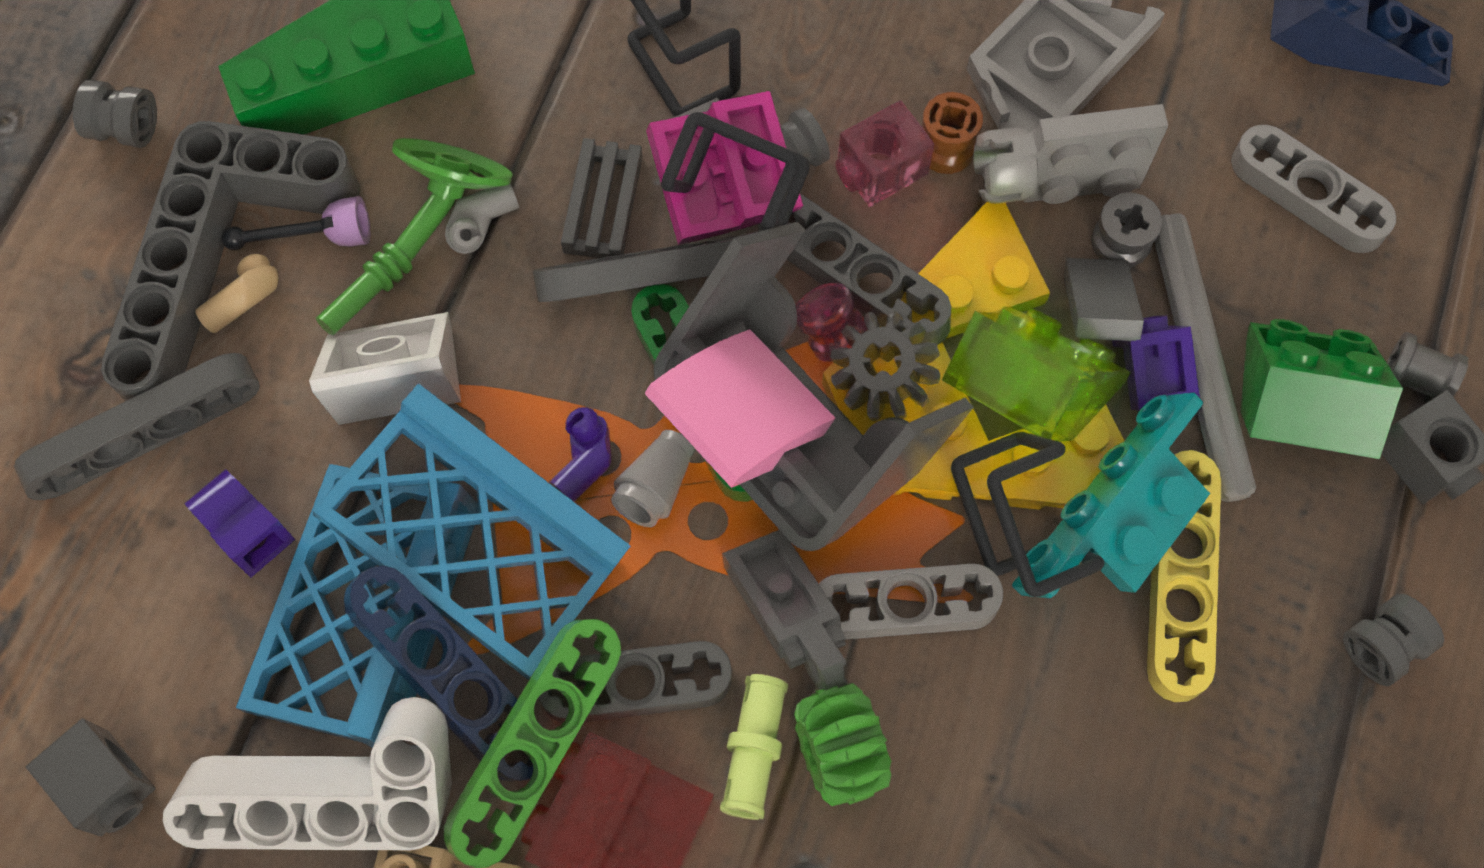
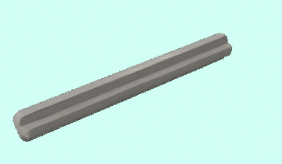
[1154,213,1256,502]

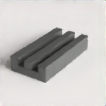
[561,138,643,258]

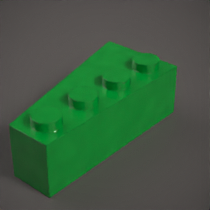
[218,0,475,135]

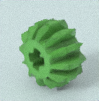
[794,683,892,806]

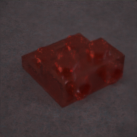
[521,731,715,868]

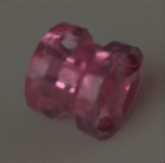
[796,283,868,362]

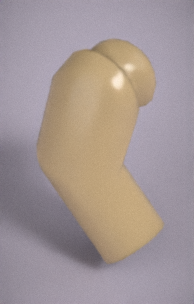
[195,254,279,333]

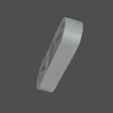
[1231,125,1396,253]
[819,564,1003,639]

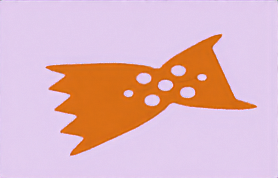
[455,320,974,655]

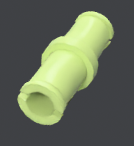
[720,674,788,820]

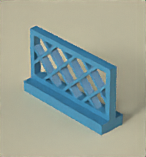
[313,383,631,679]
[236,464,479,748]

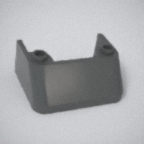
[654,222,974,551]

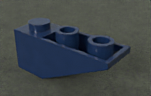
[1270,0,1453,86]

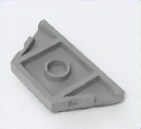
[967,0,1165,133]

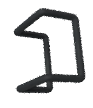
[627,0,741,117]
[661,112,810,231]
[951,432,1105,597]

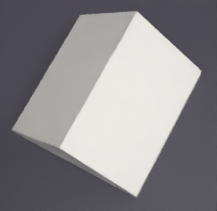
[309,312,461,425]

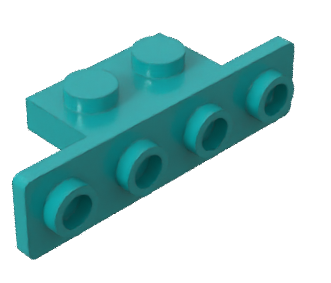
[1012,392,1211,598]

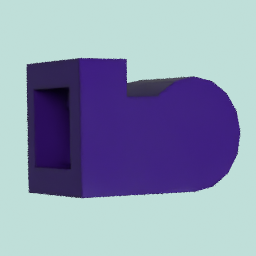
[184,469,296,578]

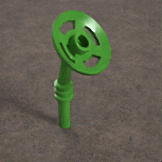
[316,138,513,336]

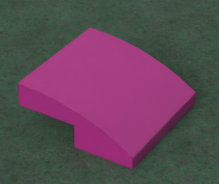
[646,91,803,245]

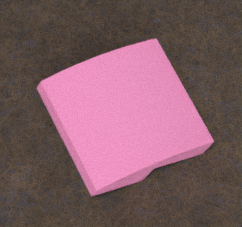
[645,329,836,488]

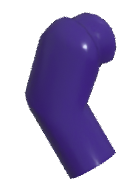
[549,407,612,502]

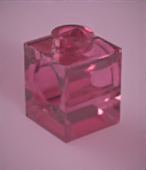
[835,100,934,207]

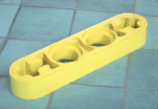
[1147,450,1221,702]

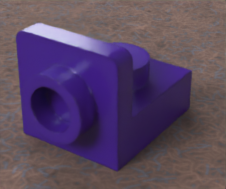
[1112,315,1200,411]

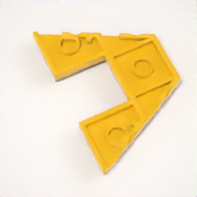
[822,202,1124,510]

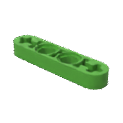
[444,619,621,868]

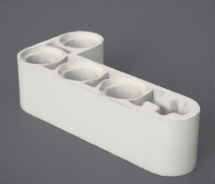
[162,697,452,850]

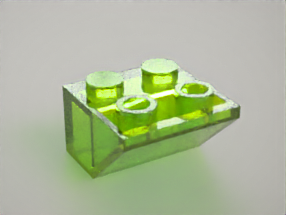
[942,306,1130,442]

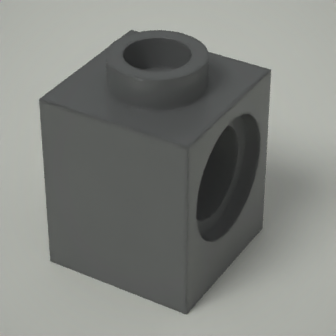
[1382,390,1484,505]
[25,718,156,837]

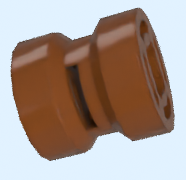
[917,92,983,174]

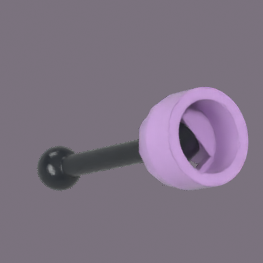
[222,196,370,250]

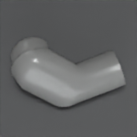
[445,184,519,254]

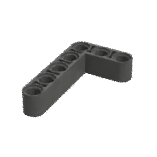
[101,121,360,401]

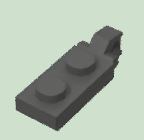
[722,530,847,690]

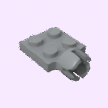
[974,104,1168,204]

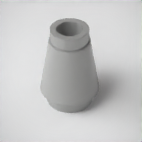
[611,430,695,527]

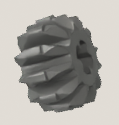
[830,311,941,421]

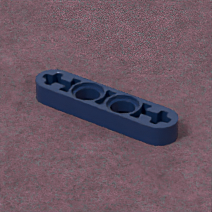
[344,566,539,782]

